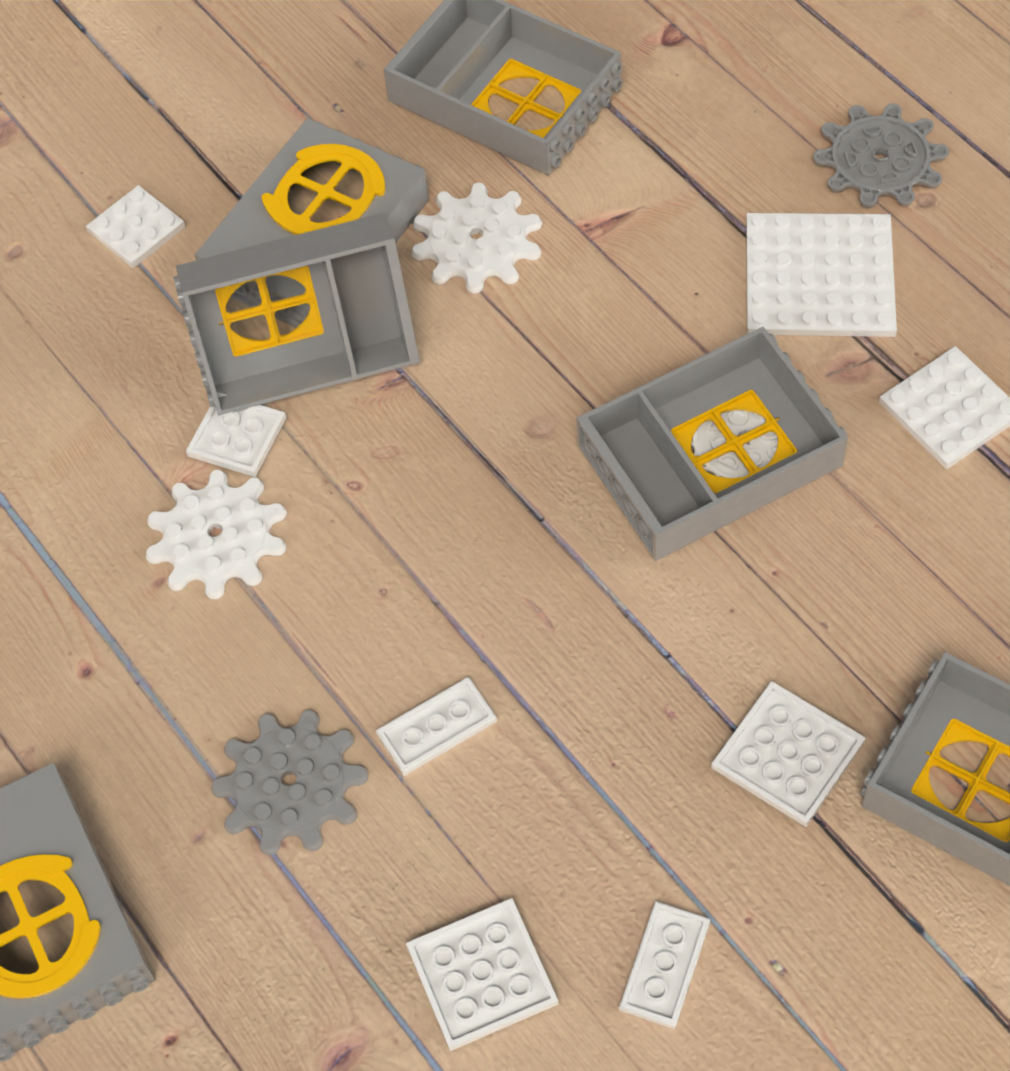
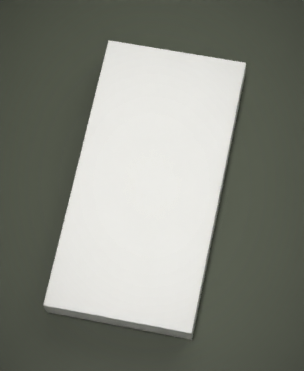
[375,677,497,776]
[619,901,711,1029]

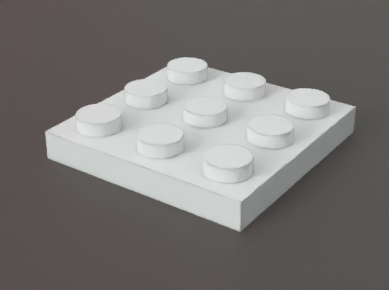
[86,185,186,269]
[186,392,287,477]

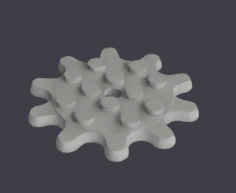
[813,103,949,208]
[211,710,369,855]

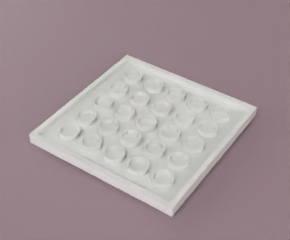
[746,213,897,337]

